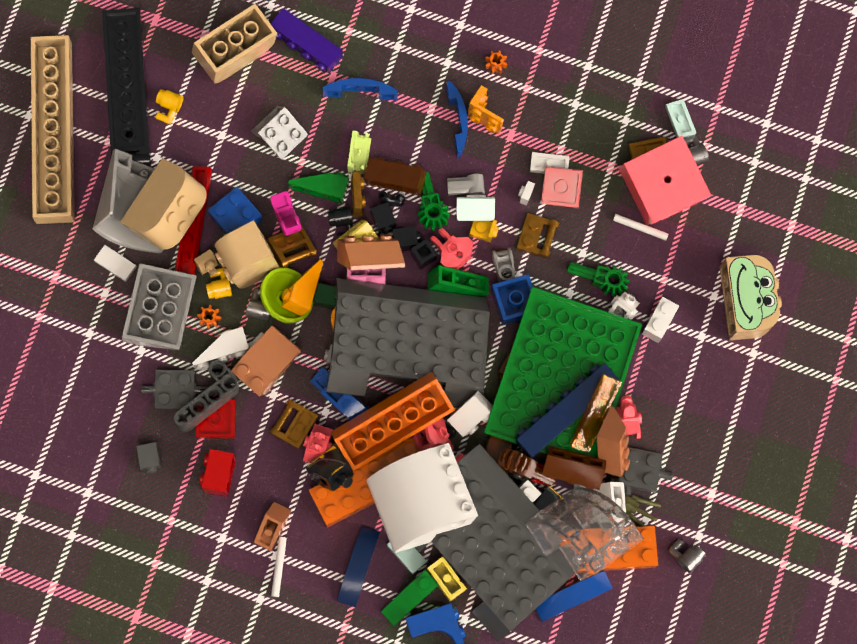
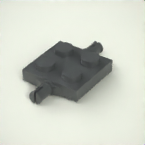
[142,370,208,409]
[618,447,673,493]

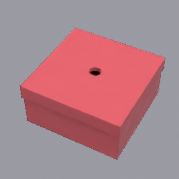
[618,136,711,225]

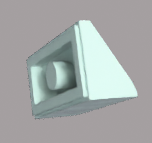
[456,197,495,221]
[386,542,427,575]

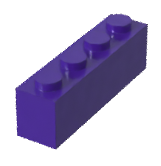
[271,8,343,74]

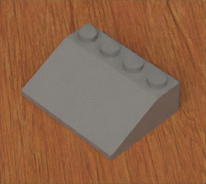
[122,264,197,350]

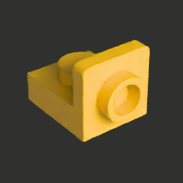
[469,219,499,243]

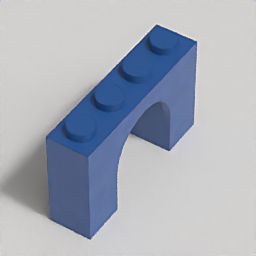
[405,603,466,644]

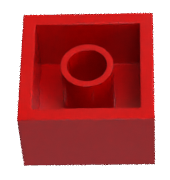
[199,449,236,497]

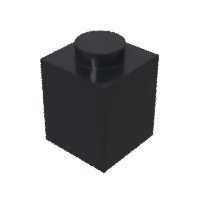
[370,202,396,234]
[393,226,421,252]
[410,239,437,270]

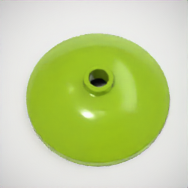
[260,268,314,323]

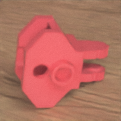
[430,228,473,270]
[616,395,642,439]
[413,418,454,451]
[303,424,333,463]

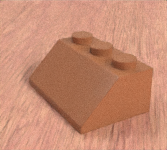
[337,234,405,270]
[597,407,630,477]

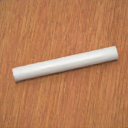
[613,214,669,241]
[271,537,287,597]

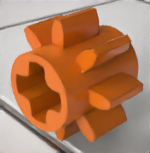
[485,50,507,74]
[197,305,222,330]

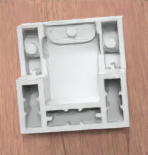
[366,443,478,553]

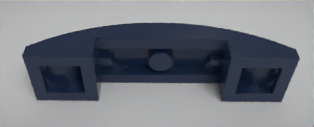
[337,526,380,608]

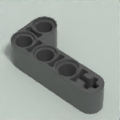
[174,360,240,433]

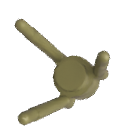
[625,495,661,527]

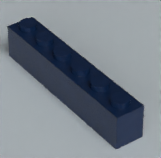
[515,363,620,458]

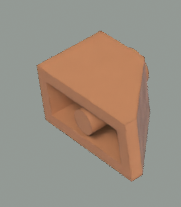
[254,502,291,551]

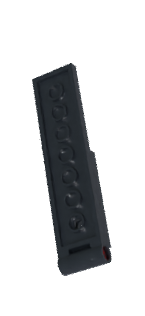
[102,8,151,167]

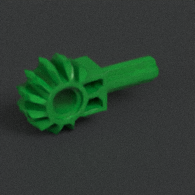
[418,172,450,231]
[567,262,630,297]

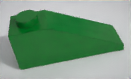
[288,172,349,204]
[427,265,489,296]
[381,570,439,626]

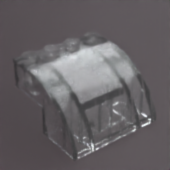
[524,487,644,581]

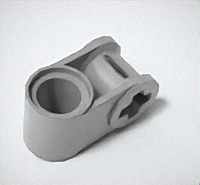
[491,248,515,283]

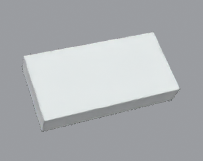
[94,245,137,282]

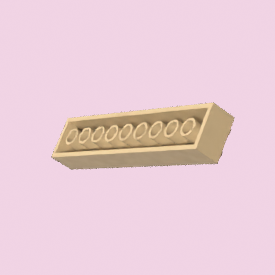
[31,35,75,224]

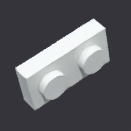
[530,152,570,174]

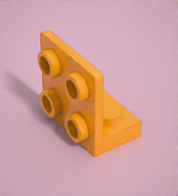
[467,85,504,134]

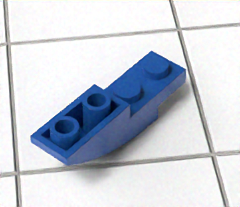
[310,367,370,420]

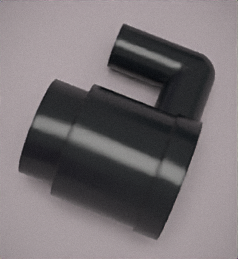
[328,206,353,238]

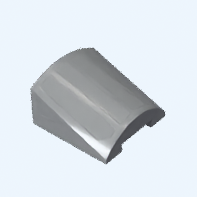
[93,149,165,253]

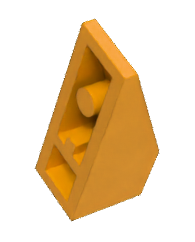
[281,260,323,316]

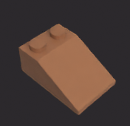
[231,325,302,397]

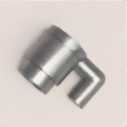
[684,135,709,164]
[246,288,270,321]
[668,538,706,574]

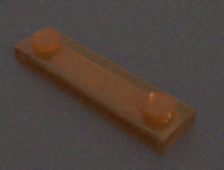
[570,374,622,453]

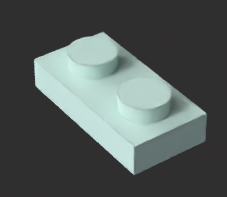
[665,99,696,138]

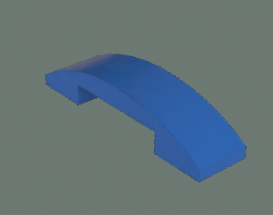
[323,78,398,101]
[446,81,468,158]
[536,571,613,622]

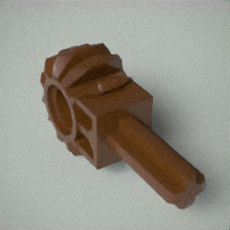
[497,448,556,486]

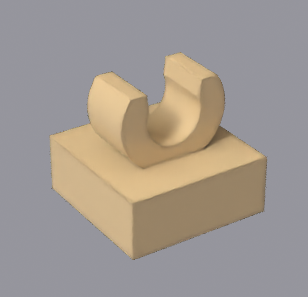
[194,249,218,276]

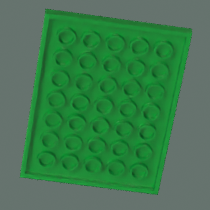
[483,287,642,458]

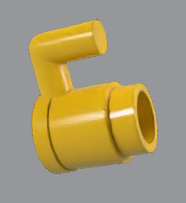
[156,89,184,124]
[206,268,232,299]

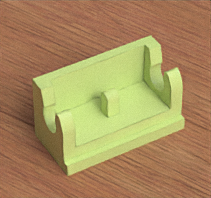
[347,131,371,175]

